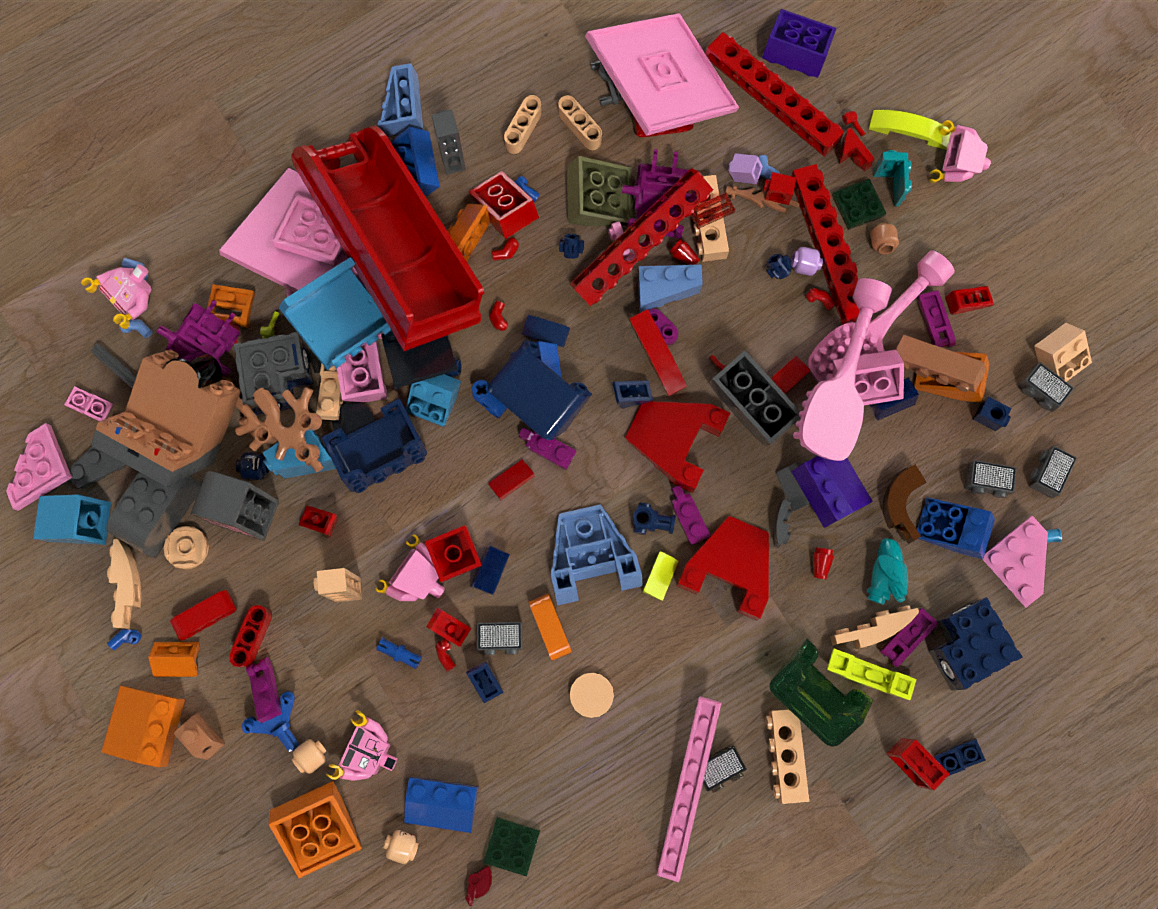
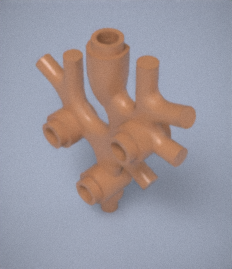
[235,387,323,472]

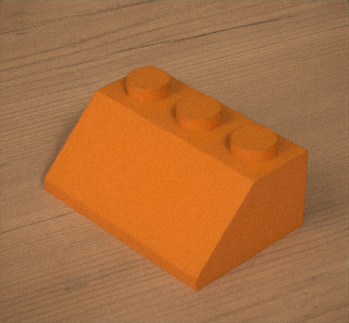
[447,204,490,261]

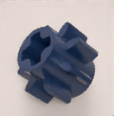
[559,234,584,259]
[766,254,792,279]

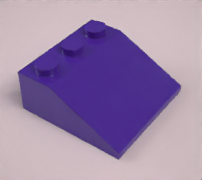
[762,9,837,78]
[791,456,873,528]

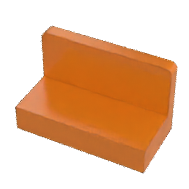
[148,642,200,677]

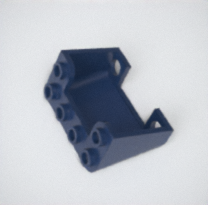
[322,398,427,493]

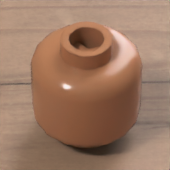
[870,223,899,255]

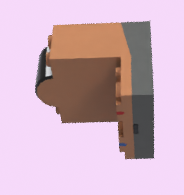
[91,350,241,487]

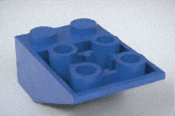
[917,497,995,559]

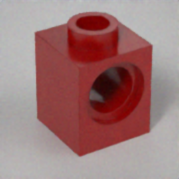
[763,172,797,205]

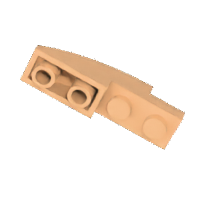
[316,363,343,420]
[107,539,141,629]
[830,605,919,649]

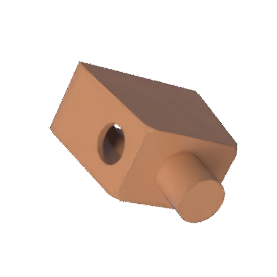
[174,713,225,760]

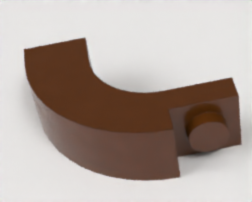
[883,464,927,544]

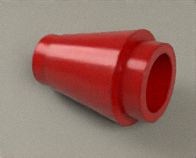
[669,239,700,265]
[813,547,835,580]

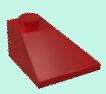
[425,525,482,583]

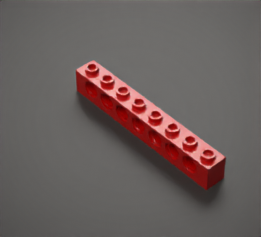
[706,32,844,157]
[791,164,860,325]
[570,168,714,306]

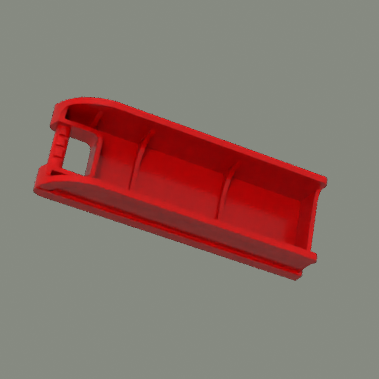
[291,126,484,351]

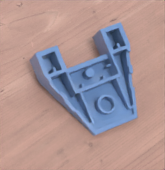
[551,504,643,605]

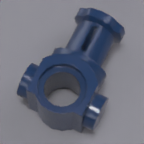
[632,502,676,535]

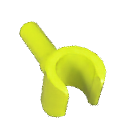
[260,311,279,339]

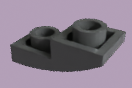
[773,499,792,548]

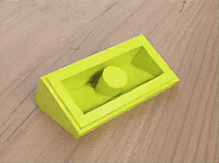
[643,551,679,601]

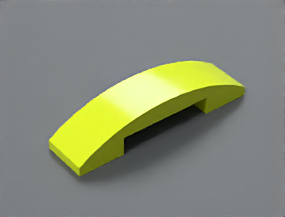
[868,110,951,150]
[826,649,917,700]

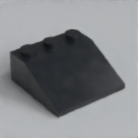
[381,331,458,389]

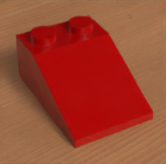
[468,171,539,239]

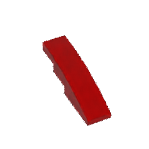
[629,309,687,397]

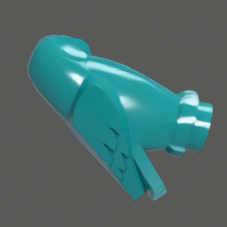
[867,538,908,605]

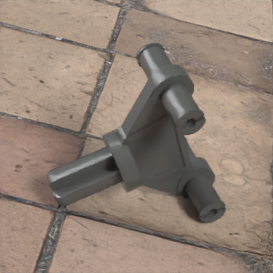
[591,60,624,106]

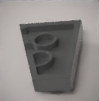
[69,446,127,490]

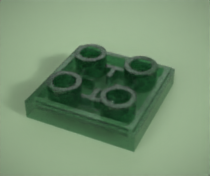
[831,179,887,230]
[483,817,540,877]

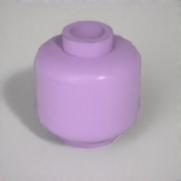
[791,247,823,276]

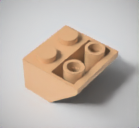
[1034,323,1092,382]

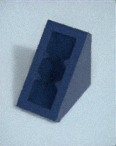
[612,380,653,409]
[466,661,504,703]

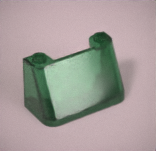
[769,638,873,747]

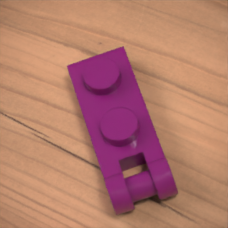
[917,290,956,348]
[879,608,938,668]
[246,657,282,723]

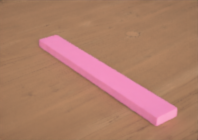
[657,696,722,882]

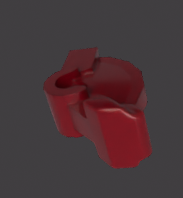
[465,865,492,906]

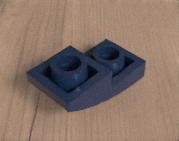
[522,315,570,348]
[935,738,986,776]

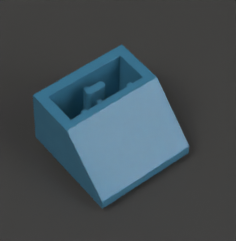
[406,374,461,427]

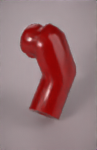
[492,237,519,261]
[806,288,836,311]
[489,301,508,331]

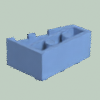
[377,63,423,136]
[638,265,702,313]

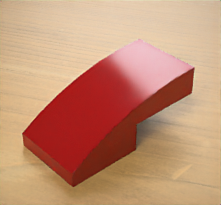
[771,356,811,394]

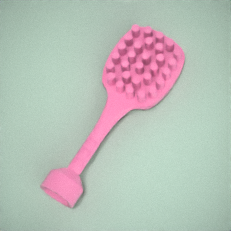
[807,251,955,383]
[793,278,892,461]

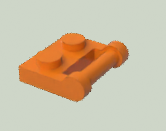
[207,284,255,328]

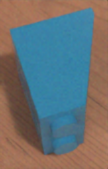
[263,430,336,479]
[33,495,111,545]

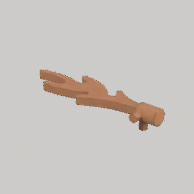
[725,186,800,213]

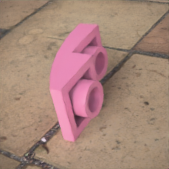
[64,386,114,421]

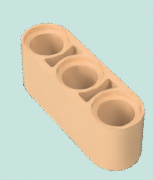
[504,95,542,154]
[558,95,602,150]

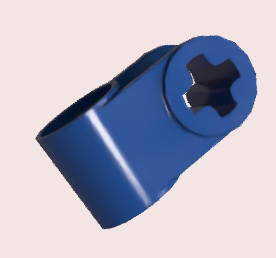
[472,380,507,419]

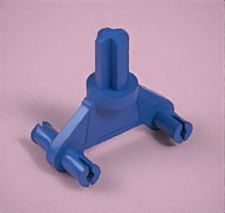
[242,691,299,752]

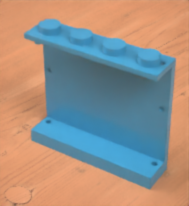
[278,257,392,370]

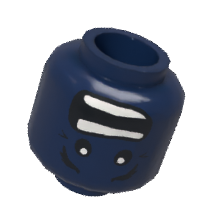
[236,452,269,480]

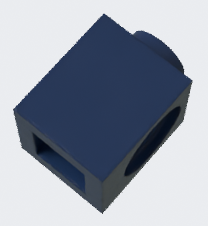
[973,396,1012,431]

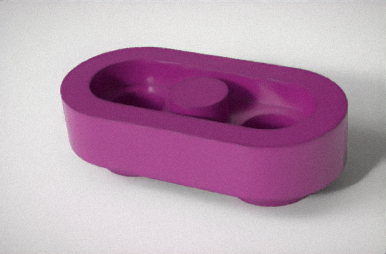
[649,309,678,346]

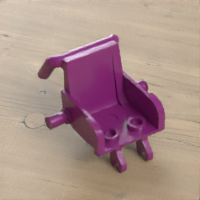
[622,149,692,239]
[156,300,241,386]

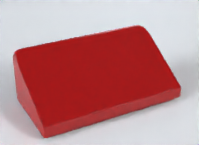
[488,459,535,501]

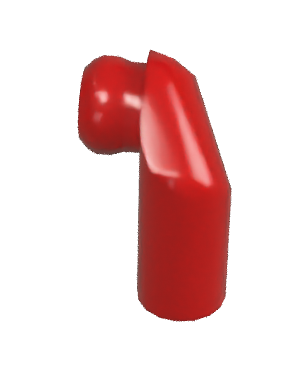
[435,639,456,672]

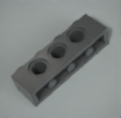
[431,110,466,175]

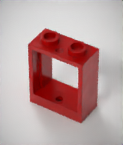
[886,738,950,791]

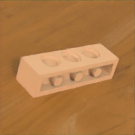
[687,175,729,262]
[314,568,362,602]
[766,709,809,804]

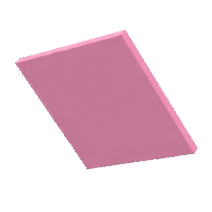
[585,13,739,136]
[219,168,358,292]

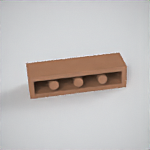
[896,335,986,393]

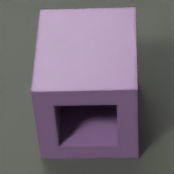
[728,153,763,184]

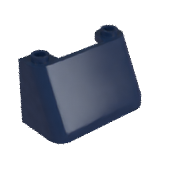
[487,340,592,440]

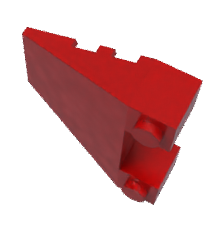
[625,401,731,493]
[677,516,769,621]

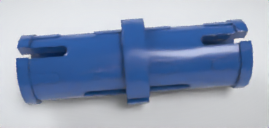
[376,638,422,669]

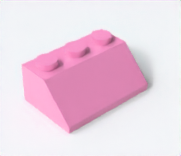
[337,339,388,402]
[833,350,904,405]

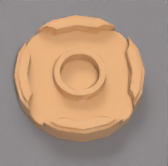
[163,526,209,570]
[570,673,614,718]

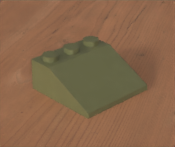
[567,156,633,226]

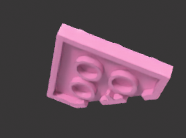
[273,195,341,265]
[6,423,72,511]
[982,515,1048,608]

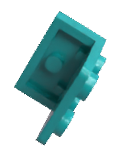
[873,150,912,207]

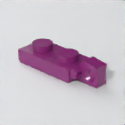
[519,428,577,470]
[671,485,711,546]

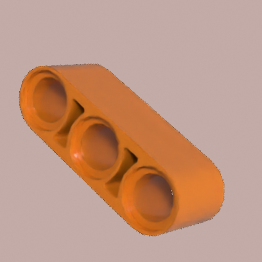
[528,594,572,661]

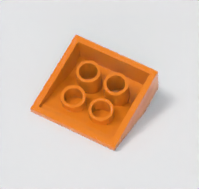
[101,686,186,768]
[268,781,362,878]

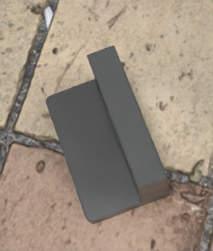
[777,460,810,511]

